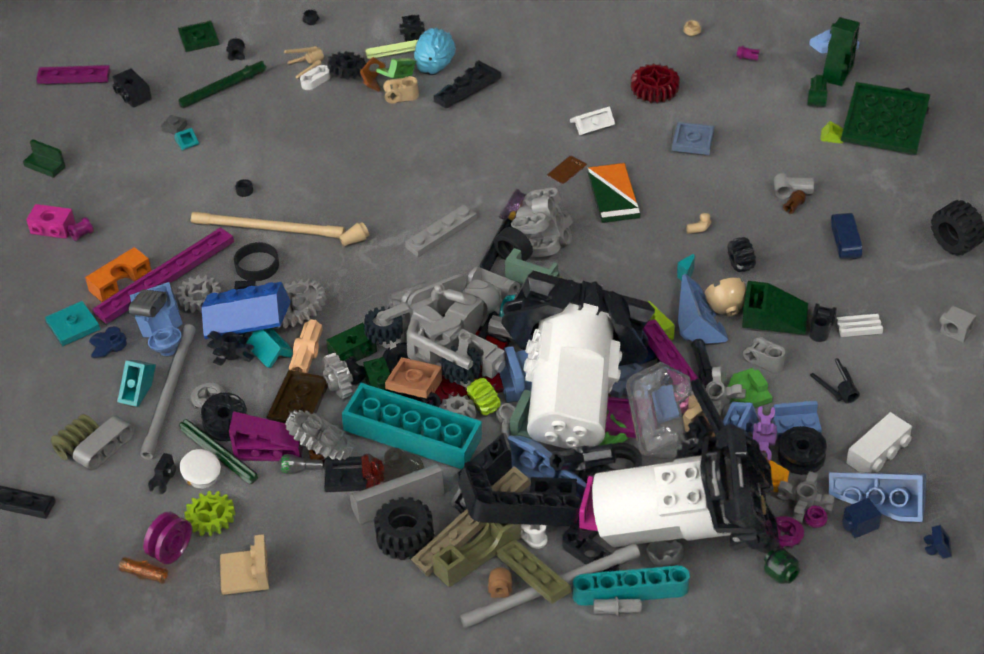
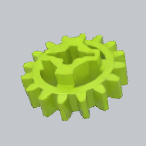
[184,491,236,536]

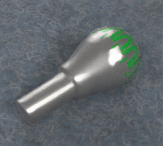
[278,454,322,474]

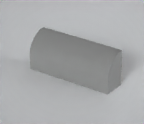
[350,464,444,524]

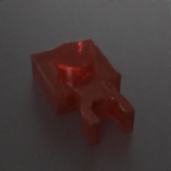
[361,454,384,489]

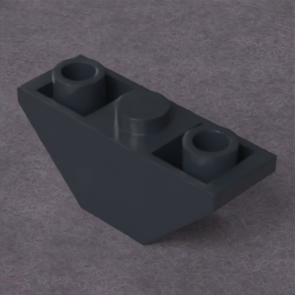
[458,433,512,486]

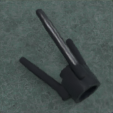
[810,358,860,403]

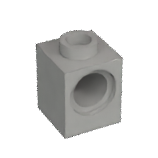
[939,306,976,343]

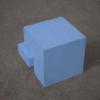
[500,346,532,403]

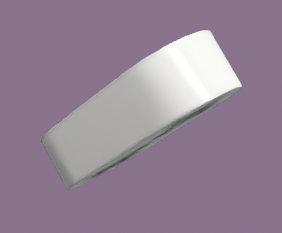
[300,65,331,90]

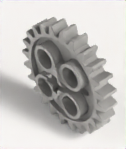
[277,279,327,328]
[285,410,355,460]

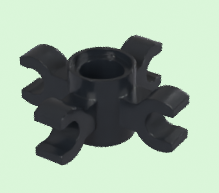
[207,331,254,366]

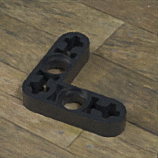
[562,519,619,573]

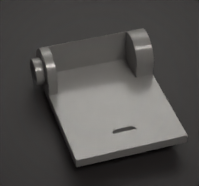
[468,267,520,326]

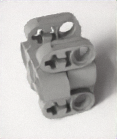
[511,188,573,258]

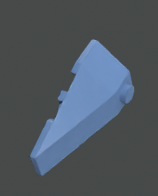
[507,436,586,500]
[829,472,926,522]

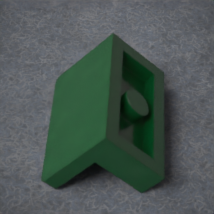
[23,139,66,178]

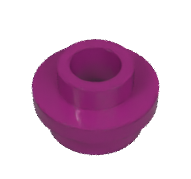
[804,506,828,528]

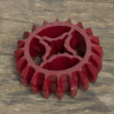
[631,63,680,104]

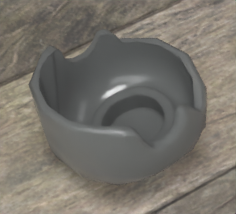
[646,539,685,567]

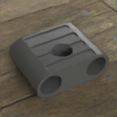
[129,289,167,317]

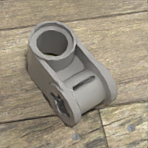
[743,337,785,373]

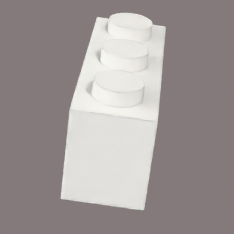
[846,412,912,473]

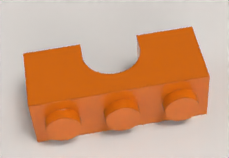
[85,247,152,302]

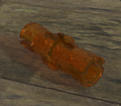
[119,557,168,583]

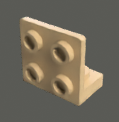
[220,534,269,595]

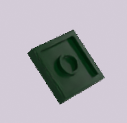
[178,21,220,52]

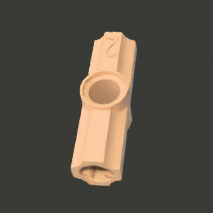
[289,319,323,373]

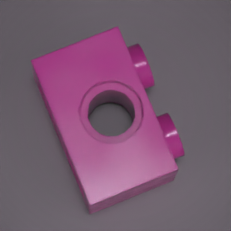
[26,204,75,239]

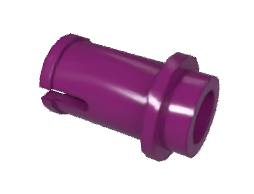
[736,45,760,61]

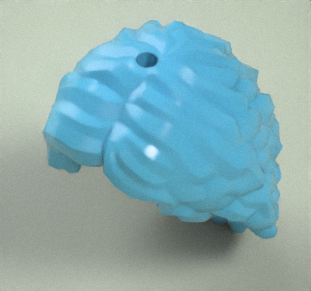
[414,28,456,74]

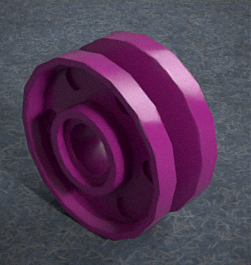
[143,511,192,565]

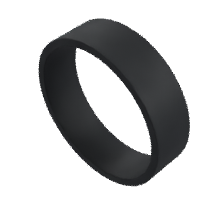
[234,242,279,281]

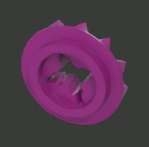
[776,516,804,549]

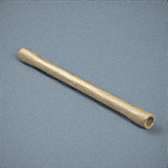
[191,212,345,238]

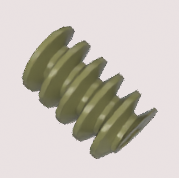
[51,414,99,460]

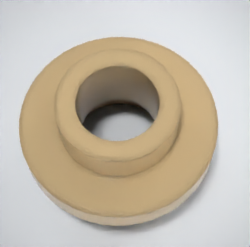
[684,20,701,36]

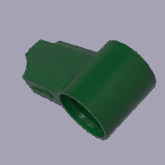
[807,75,828,107]

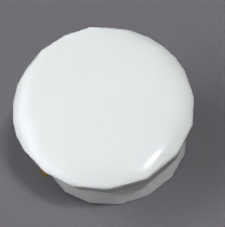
[180,449,221,489]

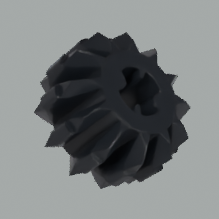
[727,237,756,272]

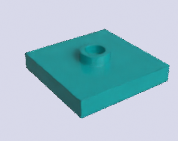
[45,301,100,347]

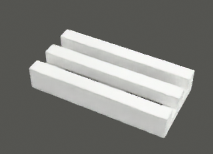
[836,314,883,337]

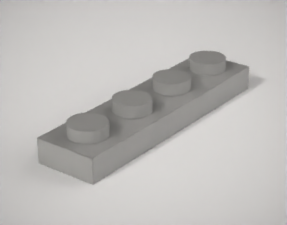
[405,204,477,257]

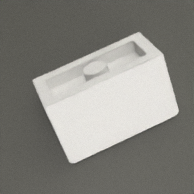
[570,106,615,135]

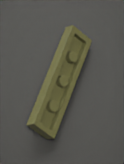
[496,539,571,604]

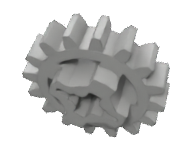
[176,275,222,313]
[323,353,353,399]

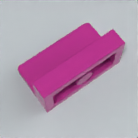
[579,476,598,531]

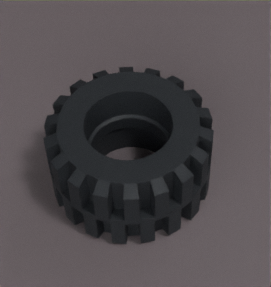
[931,200,984,256]
[374,497,434,560]

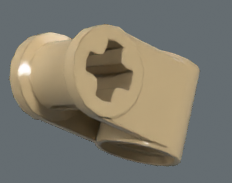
[383,76,419,103]

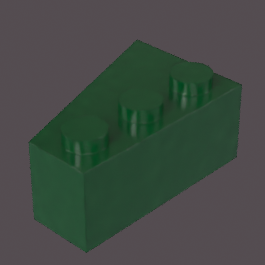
[823,17,860,87]

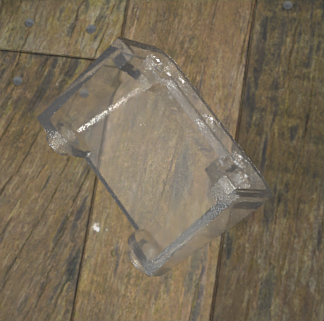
[626,362,704,459]

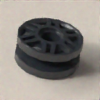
[201,393,247,441]
[778,426,827,475]

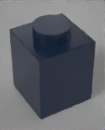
[842,498,882,538]

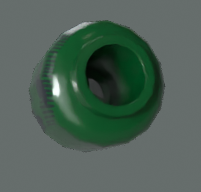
[764,548,800,584]

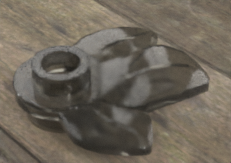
[380,448,424,483]

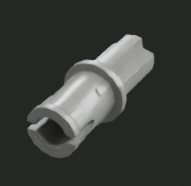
[594,597,642,616]

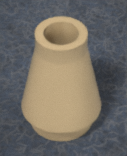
[339,222,370,247]

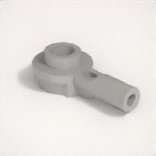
[496,403,515,438]

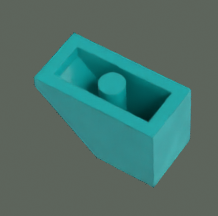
[117,360,156,407]

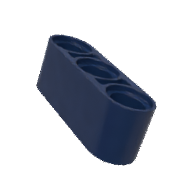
[831,213,862,259]

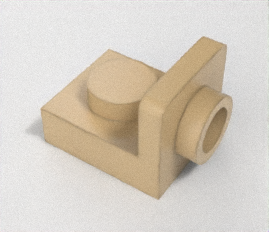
[683,395,705,432]

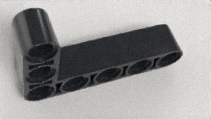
[459,461,582,526]

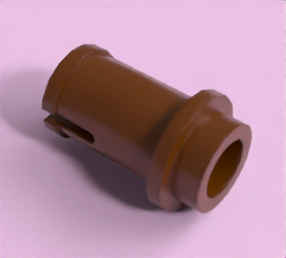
[783,190,806,214]

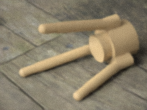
[284,46,324,79]

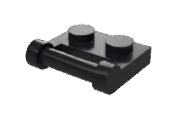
[324,454,371,492]

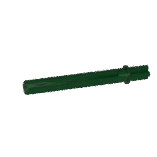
[178,60,266,108]

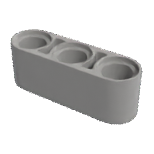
[73,416,134,470]

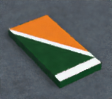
[587,163,640,223]

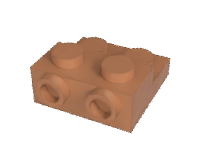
[385,357,442,398]

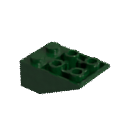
[742,281,809,335]

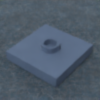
[672,122,715,155]

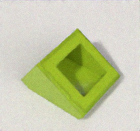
[820,121,843,143]

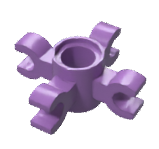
[752,406,777,462]

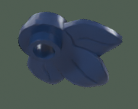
[89,326,127,358]

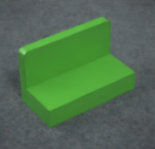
[376,59,416,79]

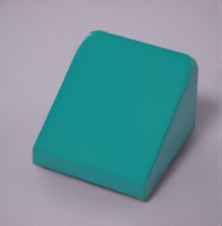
[174,128,200,151]
[677,254,695,281]

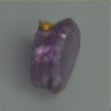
[498,188,526,221]

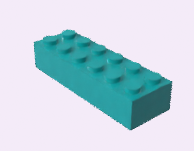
[342,383,482,469]

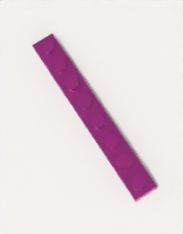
[93,227,234,324]

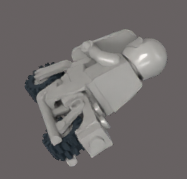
[364,274,506,388]

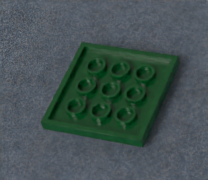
[841,82,931,155]

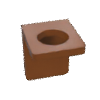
[360,57,386,92]

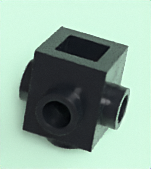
[399,15,425,42]

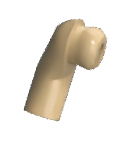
[686,213,712,234]

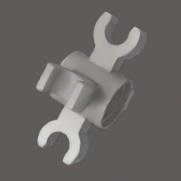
[691,366,746,419]
[777,471,835,523]

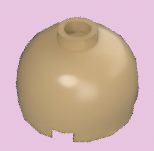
[704,278,746,316]

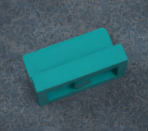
[246,328,293,368]

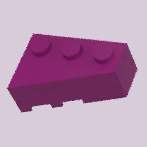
[229,411,304,462]

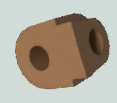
[488,567,512,598]

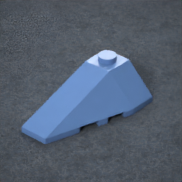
[678,274,728,344]

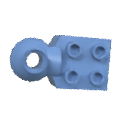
[130,282,183,356]

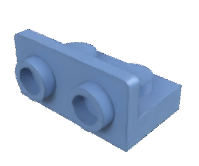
[772,401,822,439]

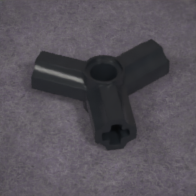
[549,444,616,471]

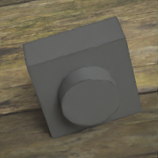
[161,115,187,135]

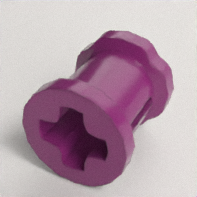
[67,217,94,241]

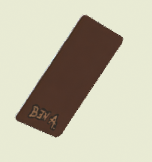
[547,156,587,184]

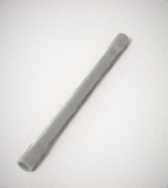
[140,324,196,459]
[460,543,640,629]

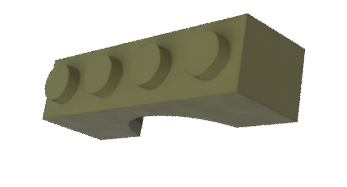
[433,523,521,587]

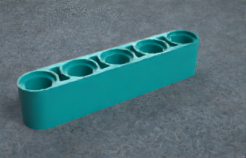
[573,566,690,606]

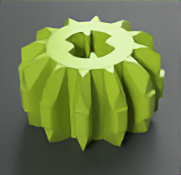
[467,378,501,416]

